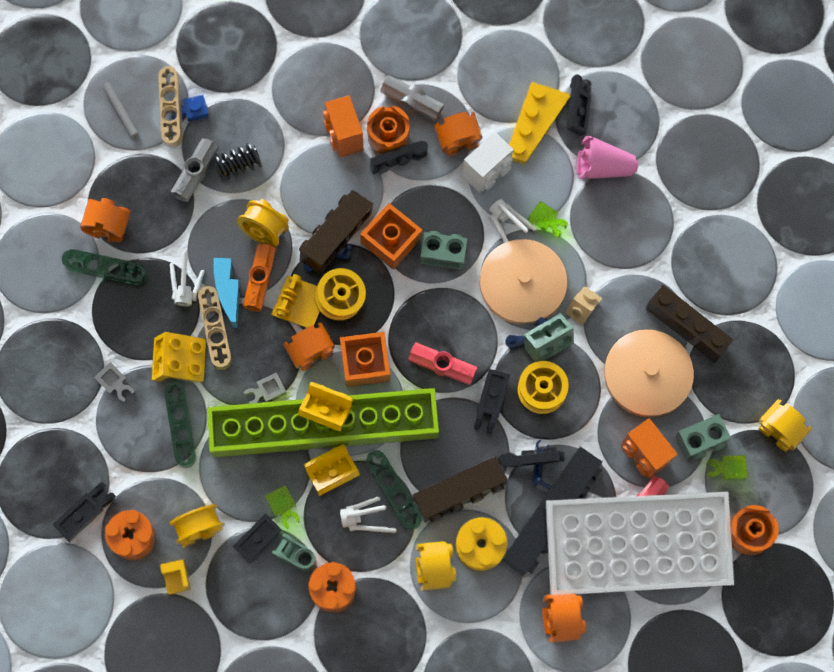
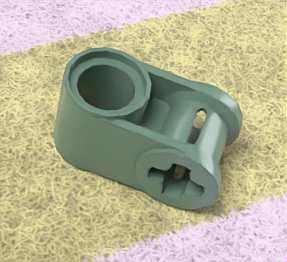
[271,534,317,573]

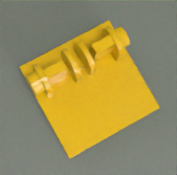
[271,274,320,328]

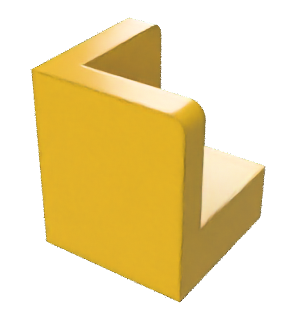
[160,559,191,595]

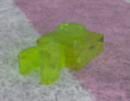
[528,201,568,237]
[706,455,748,480]
[265,485,300,529]

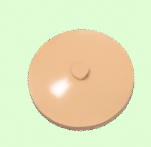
[479,239,567,325]
[604,330,694,418]

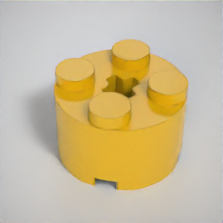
[758,400,812,452]
[415,541,456,591]

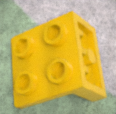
[151,332,206,383]

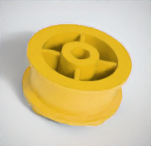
[237,199,289,247]
[315,268,366,321]
[517,361,569,414]
[169,504,225,548]
[456,517,507,571]

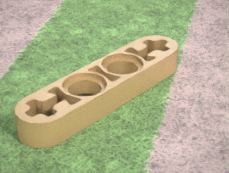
[158,66,183,147]
[198,286,232,370]

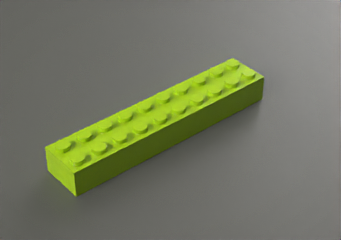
[207,388,439,458]

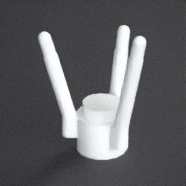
[489,199,536,243]
[170,251,205,306]
[340,497,397,533]

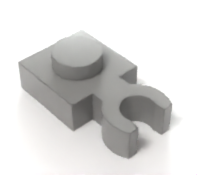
[94,362,135,402]
[244,372,287,404]

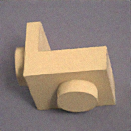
[565,286,603,325]

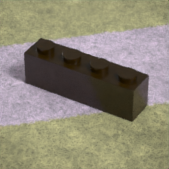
[299,189,373,275]
[645,285,734,363]
[413,456,508,523]

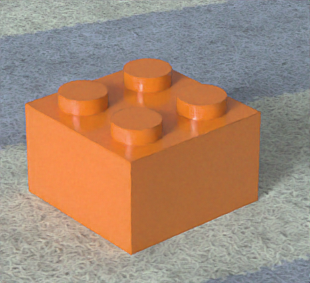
[322,95,364,158]
[360,203,422,270]
[340,332,390,387]
[621,418,678,479]

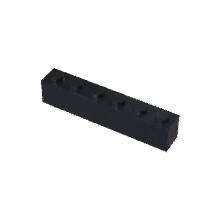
[502,446,603,576]

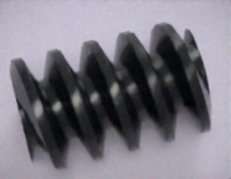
[214,143,262,180]

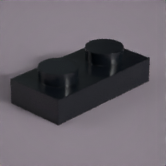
[233,513,282,564]

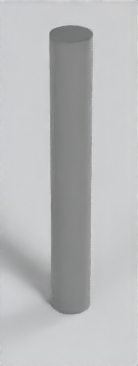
[102,82,139,138]

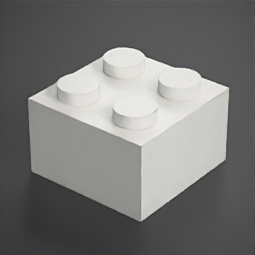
[462,132,514,193]

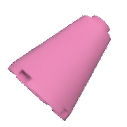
[576,136,638,179]

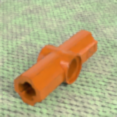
[243,244,276,312]

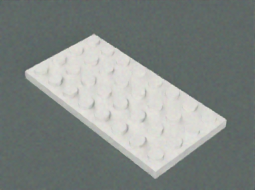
[546,492,734,595]

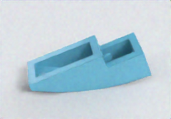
[214,258,241,328]

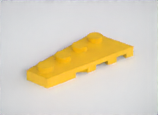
[509,82,570,165]

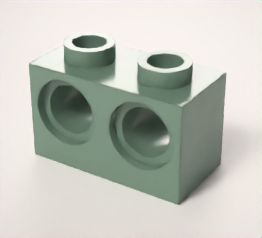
[420,231,468,270]
[524,313,574,362]
[675,414,731,461]

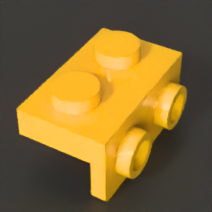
[298,382,353,432]
[304,444,360,496]

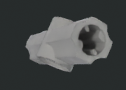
[380,75,444,122]
[171,138,219,202]

